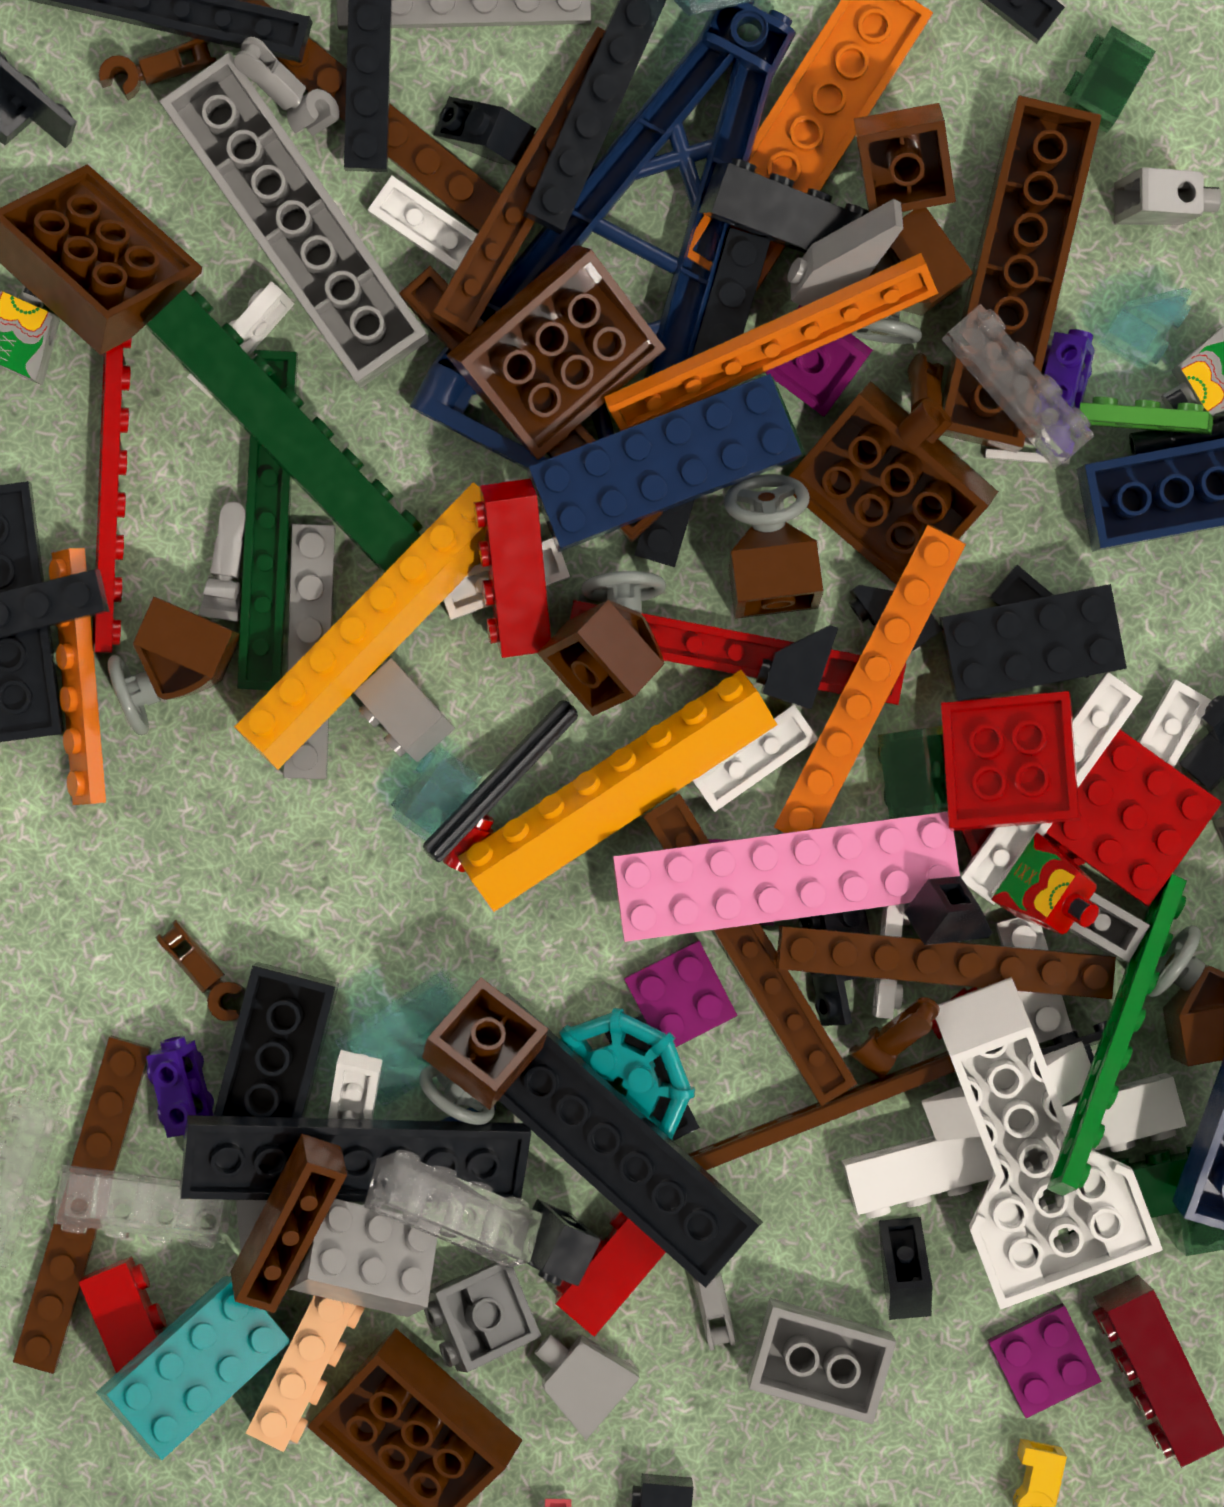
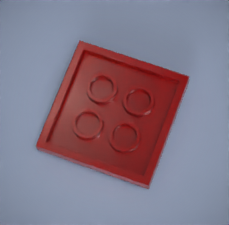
[941,691,1080,831]
[1045,729,1223,906]

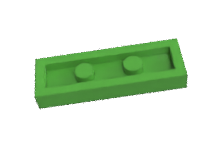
[1079,397,1213,435]

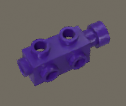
[1033,329,1095,460]
[146,1036,214,1150]

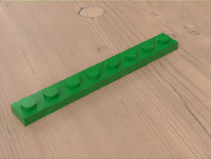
[1047,874,1187,1196]

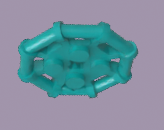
[559,1008,695,1140]

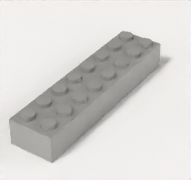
[159,52,429,388]

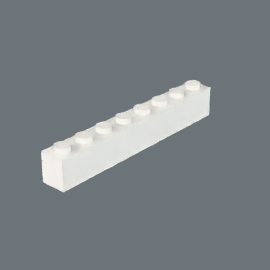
[841,1073,1186,1218]

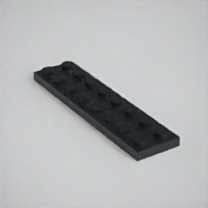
[499,993,763,1288]
[180,1115,532,1204]

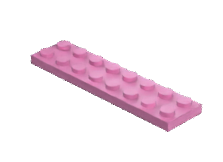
[612,811,960,942]

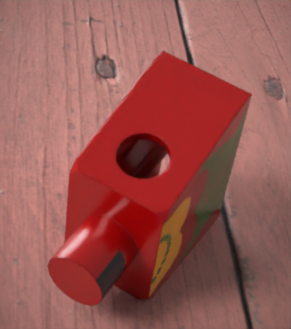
[991,832,1099,935]

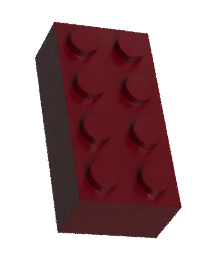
[1092,1275,1224,1468]

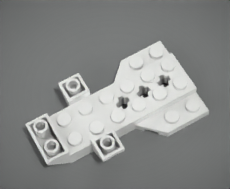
[921,977,1163,1310]

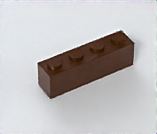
[230,1134,347,1313]

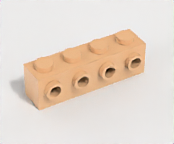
[246,1295,365,1452]

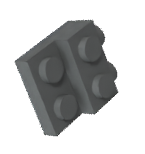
[424,1258,541,1373]

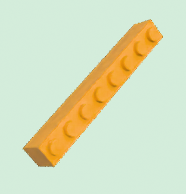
[234,482,485,770]
[458,670,777,912]

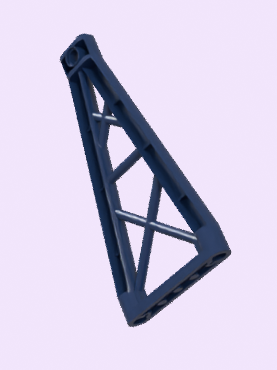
[409,0,796,470]

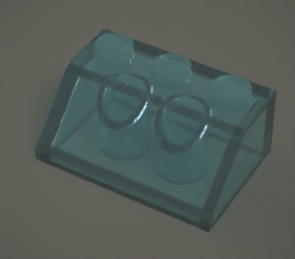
[335,968,463,1107]

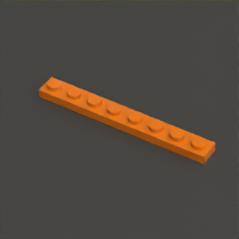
[604,253,938,431]
[774,524,967,833]

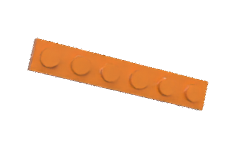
[49,548,106,805]

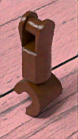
[99,39,217,100]
[899,353,952,450]
[155,920,246,1021]
[849,997,940,1079]

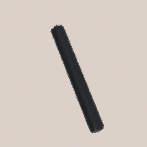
[423,700,578,862]

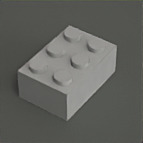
[289,1199,439,1317]
[747,1298,896,1424]

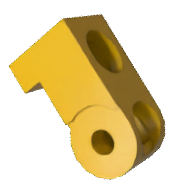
[1013,1438,1067,1507]

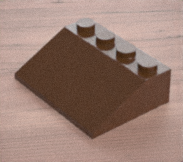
[0,164,203,355]
[446,245,666,460]
[788,381,999,585]
[307,1328,523,1507]

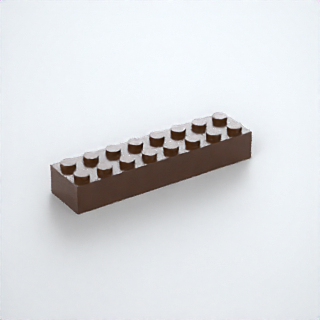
[942,95,1102,453]

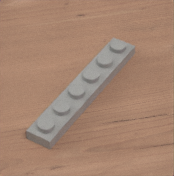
[337,0,591,30]
[284,524,336,779]

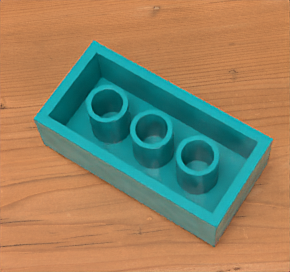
[96,1276,291,1460]

